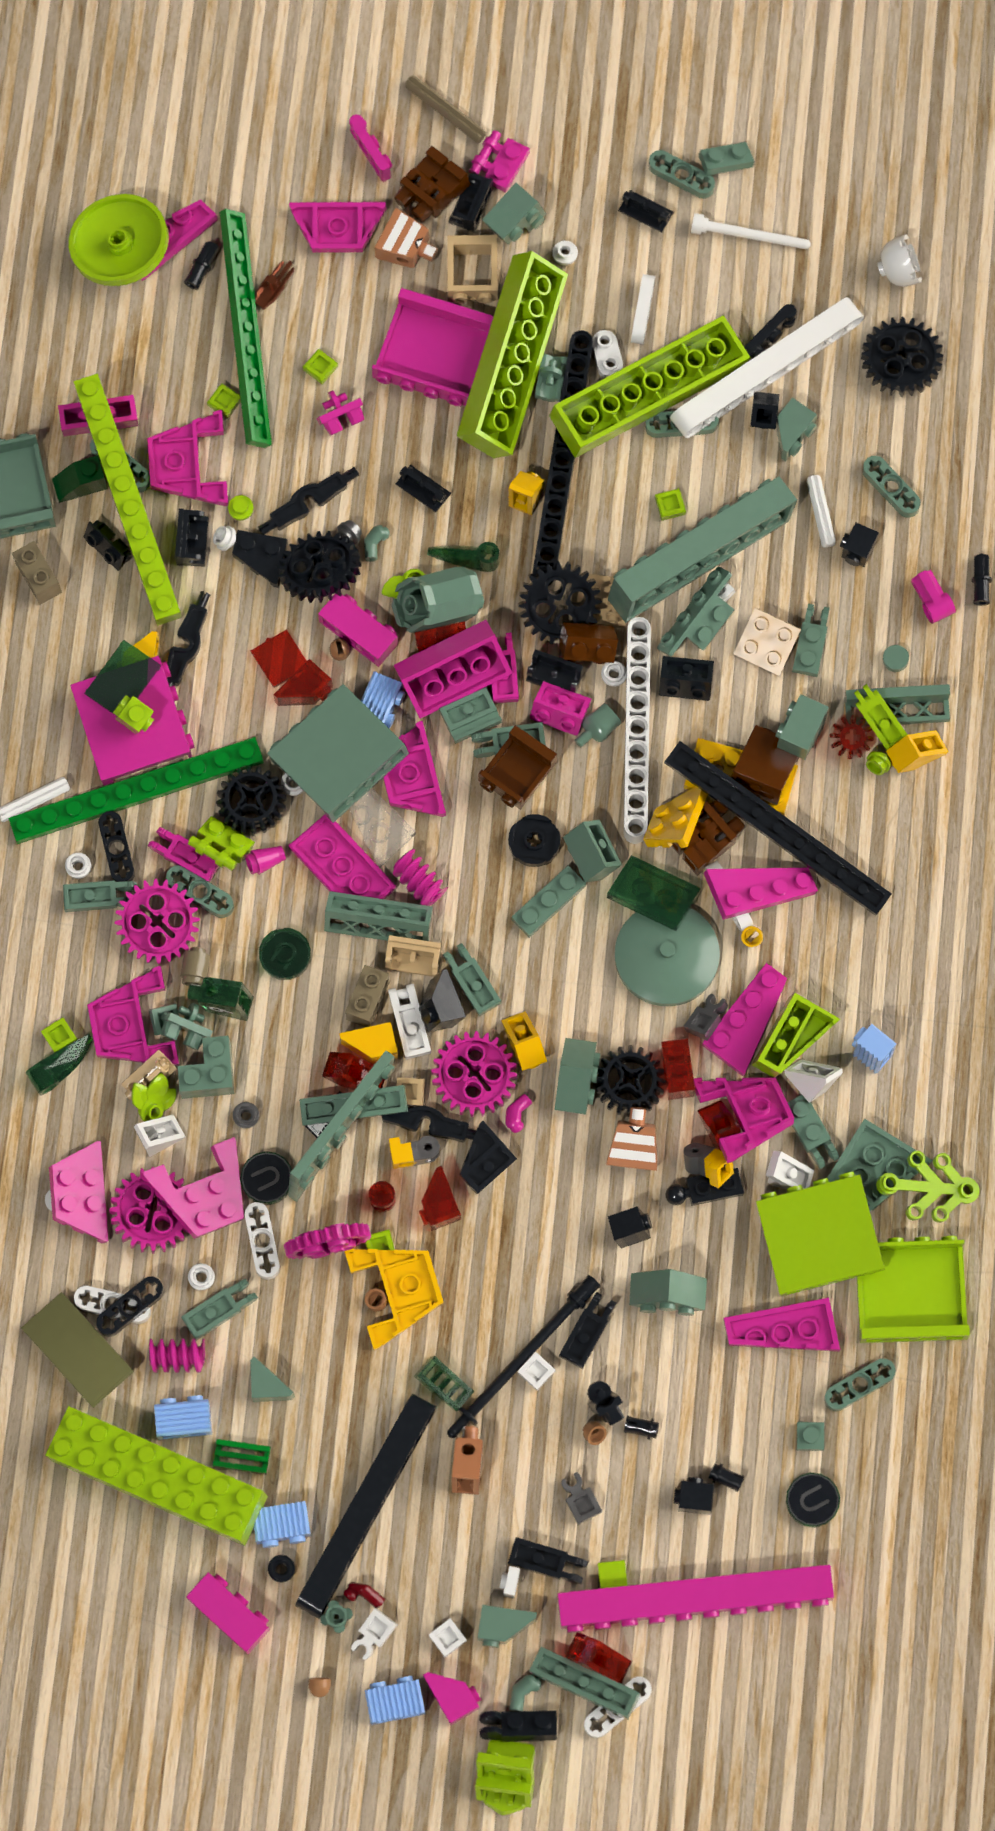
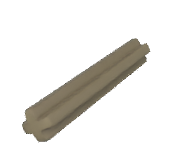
[405,75,486,143]

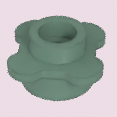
[320,1600,353,1633]

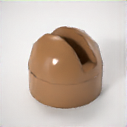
[329,639,350,661]
[365,1289,387,1312]
[583,1421,607,1445]
[309,1677,331,1698]

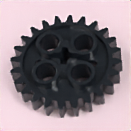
[861,316,944,397]
[278,531,362,603]
[518,561,602,644]

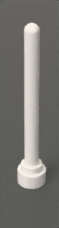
[691,213,811,249]

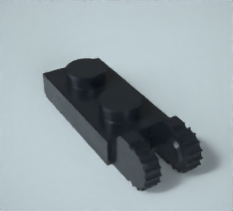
[559,1292,616,1369]
[508,1537,588,1584]
[479,1711,557,1742]

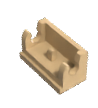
[385,935,441,977]

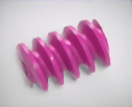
[393,849,448,906]
[149,1339,205,1373]

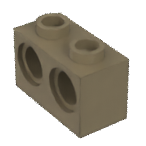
[12,541,62,605]
[345,964,390,1027]

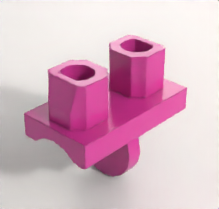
[317,390,364,436]

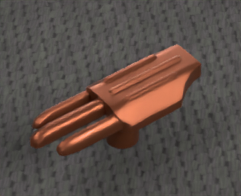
[255,261,294,310]

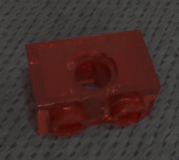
[661,1038,695,1100]

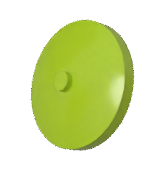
[69,194,169,286]

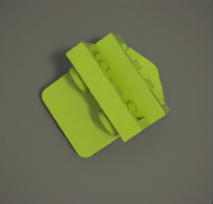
[475,1740,535,1816]

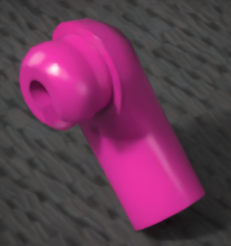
[505,1094,532,1133]

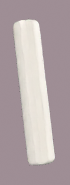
[807,475,836,548]
[0,777,70,822]

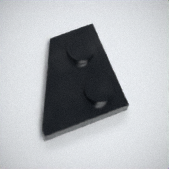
[232,530,288,588]
[459,1121,517,1195]

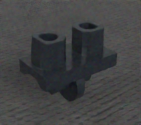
[587,1381,625,1426]

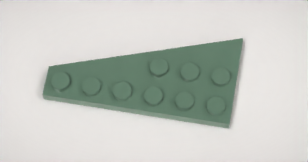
[288,1050,395,1202]
[827,1119,933,1213]

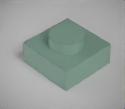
[149,1003,179,1035]
[796,1422,824,1451]

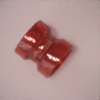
[369,1181,396,1212]

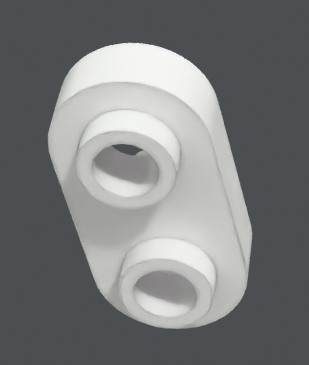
[592,330,623,378]

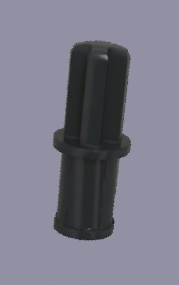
[184,241,219,290]
[971,554,992,606]

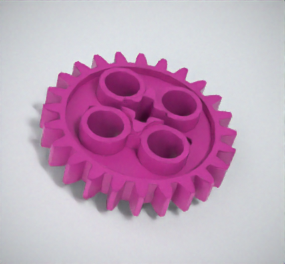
[115,879,200,964]
[431,1031,517,1117]
[110,1167,188,1254]
[284,1223,372,1259]

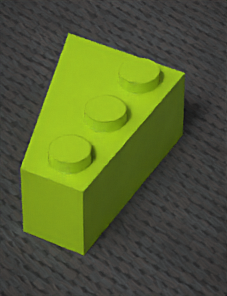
[752,993,840,1077]

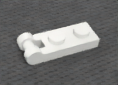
[388,984,431,1060]

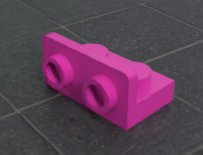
[530,681,591,736]

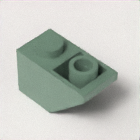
[776,397,817,462]

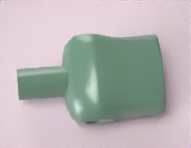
[574,703,622,748]

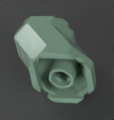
[391,567,484,633]

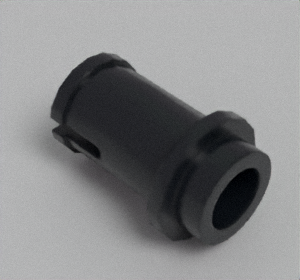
[624,1415,659,1440]
[708,1463,745,1492]

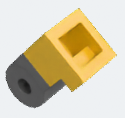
[389,1136,440,1169]
[683,1143,734,1188]

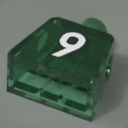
[187,977,254,1021]

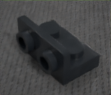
[659,656,714,701]

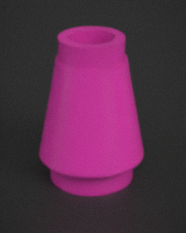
[245,846,286,875]

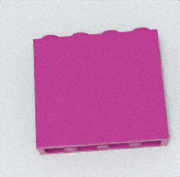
[372,288,494,407]
[70,656,195,786]

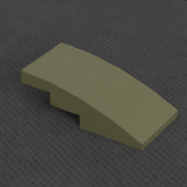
[21,1292,134,1408]

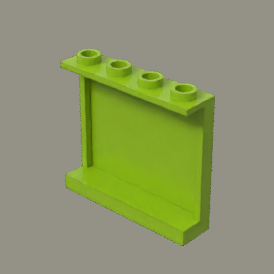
[756,1172,885,1297]
[856,1236,970,1343]

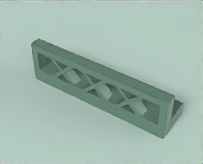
[844,684,950,727]
[324,891,433,941]

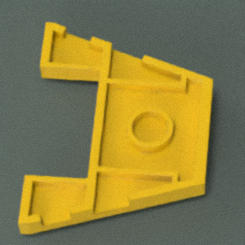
[344,1248,444,1350]

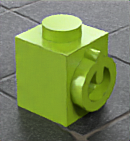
[113,695,154,734]

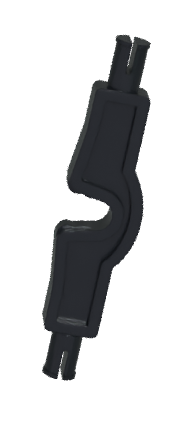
[258,466,359,535]
[167,591,211,687]
[382,1106,476,1142]

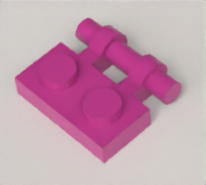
[469,130,530,193]

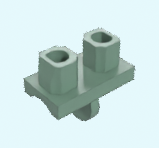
[535,354,567,402]
[161,1003,213,1050]

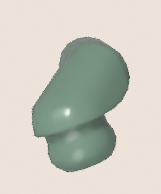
[364,525,390,562]
[509,1675,541,1711]

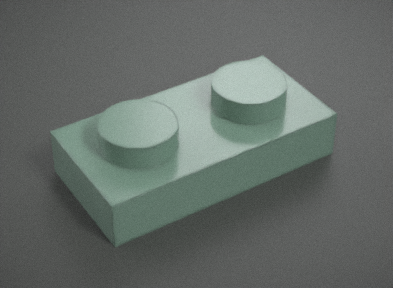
[698,142,754,176]

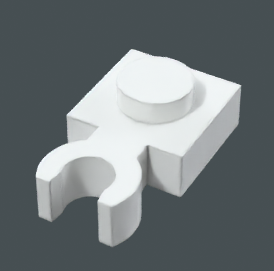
[351,1608,398,1660]

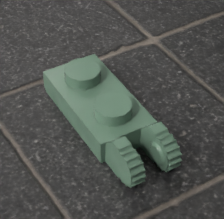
[792,603,830,677]
[471,722,546,758]
[63,880,137,912]
[442,943,502,1017]
[787,1095,840,1169]
[181,1279,258,1341]

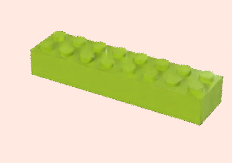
[456,251,568,459]
[549,315,750,458]
[45,1406,268,1546]

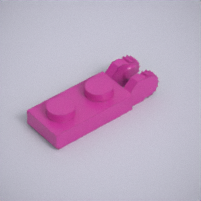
[349,114,392,182]
[492,632,519,703]
[148,827,219,882]

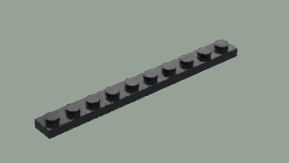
[664,741,892,916]

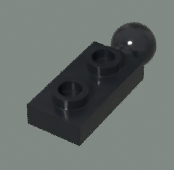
[665,1168,744,1206]

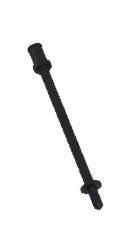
[447,1275,601,1438]

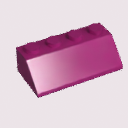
[394,620,513,719]

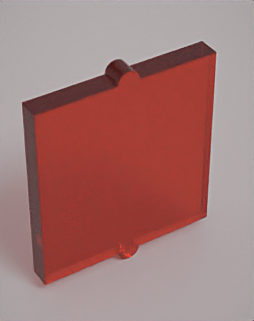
[250,629,310,688]

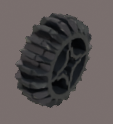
[216,766,287,836]
[595,1045,666,1117]

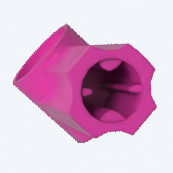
[911,570,956,624]

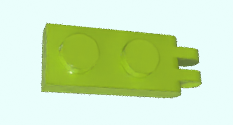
[854,684,907,750]

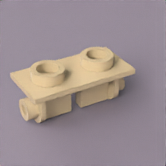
[121,1049,177,1100]

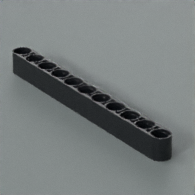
[532,330,593,591]

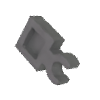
[684,994,728,1041]
[561,1472,602,1525]

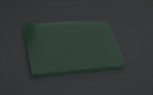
[84,640,161,716]

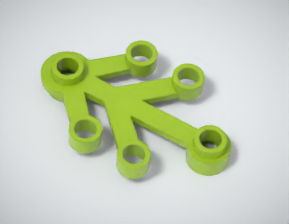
[876,1151,979,1223]

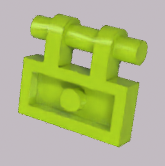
[188,816,255,871]

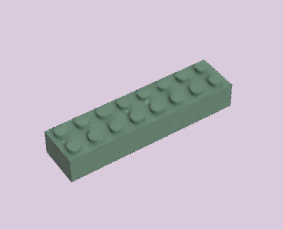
[608,476,797,623]

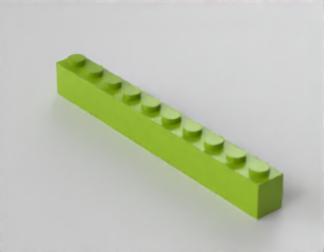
[73,373,181,626]

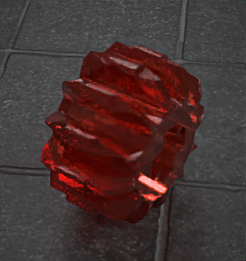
[829,715,874,760]

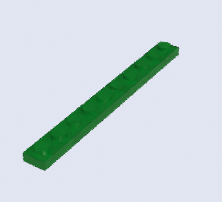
[219,208,272,448]
[9,737,264,844]

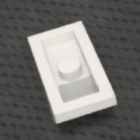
[766,1151,814,1189]

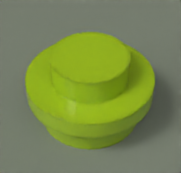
[228,495,254,520]
[866,751,891,775]

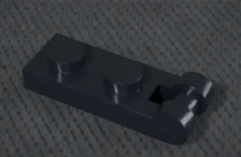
[744,304,797,361]

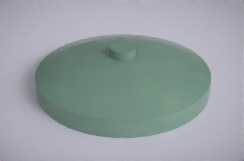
[615,903,720,1007]

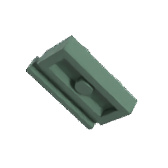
[439,687,502,744]

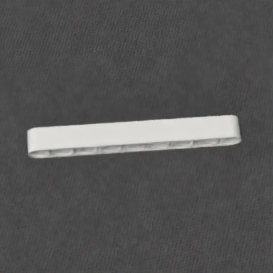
[670,297,864,438]
[624,617,651,844]

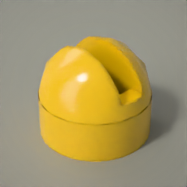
[741,926,763,947]

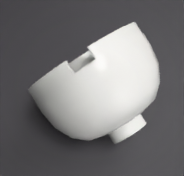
[877,234,922,287]

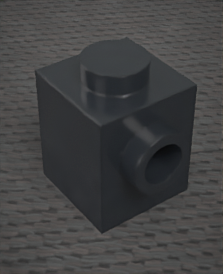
[750,391,779,429]
[840,522,879,567]
[608,1206,652,1248]
[674,1477,714,1515]

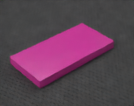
[288,814,397,899]

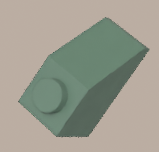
[478,1605,537,1648]

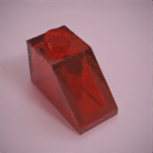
[273,659,333,706]
[322,1052,385,1090]
[697,1100,741,1150]
[419,1166,461,1231]
[565,1632,632,1684]

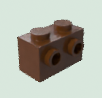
[559,622,618,664]

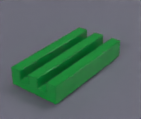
[213,1439,271,1475]

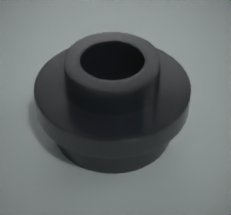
[268,1555,295,1583]

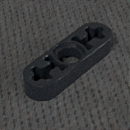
[98,811,135,882]
[96,1277,164,1337]

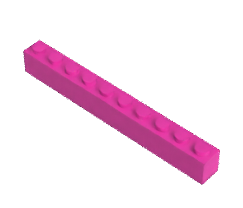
[558,1565,834,1633]

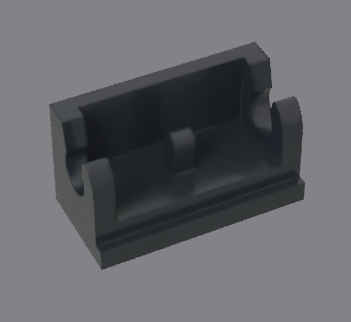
[449,173,493,232]
[175,508,209,567]
[526,649,583,693]

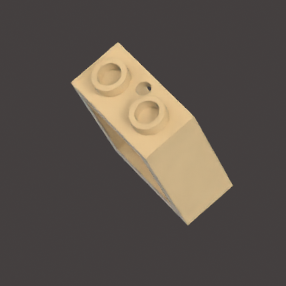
[447,235,498,304]

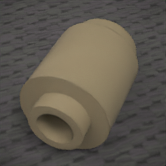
[180,947,210,987]

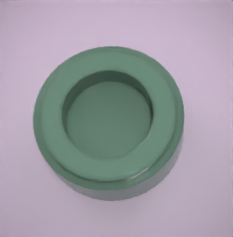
[883,645,909,672]

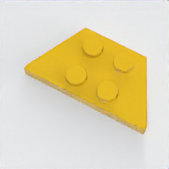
[643,786,707,848]

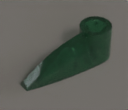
[427,542,500,572]
[26,1033,93,1096]

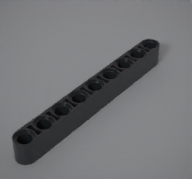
[295,1394,437,1619]

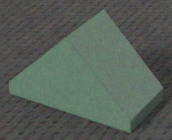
[250,1356,295,1402]

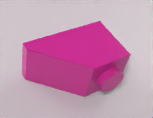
[423,1672,481,1725]

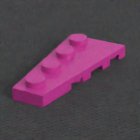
[703,867,818,920]

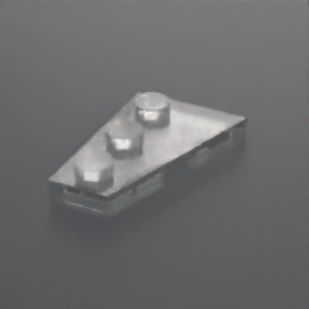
[349,788,416,868]

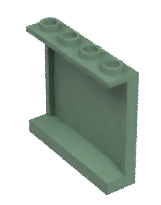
[0,433,56,539]
[267,684,409,823]

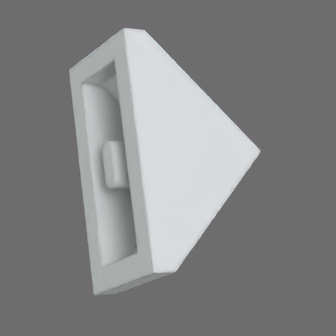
[784,1059,843,1103]
[134,1115,185,1157]

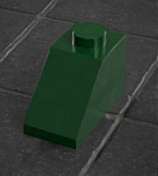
[52,455,108,503]

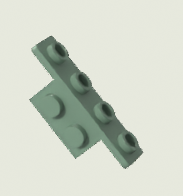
[657,567,734,657]

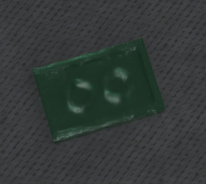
[607,855,701,931]

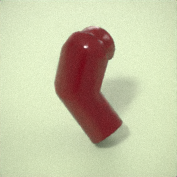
[343,1582,385,1609]

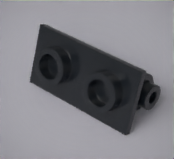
[618,190,674,233]
[395,465,451,513]
[83,520,133,571]

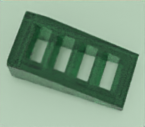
[414,1356,474,1412]

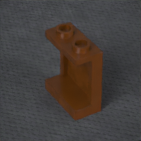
[478,725,557,810]
[731,725,799,805]

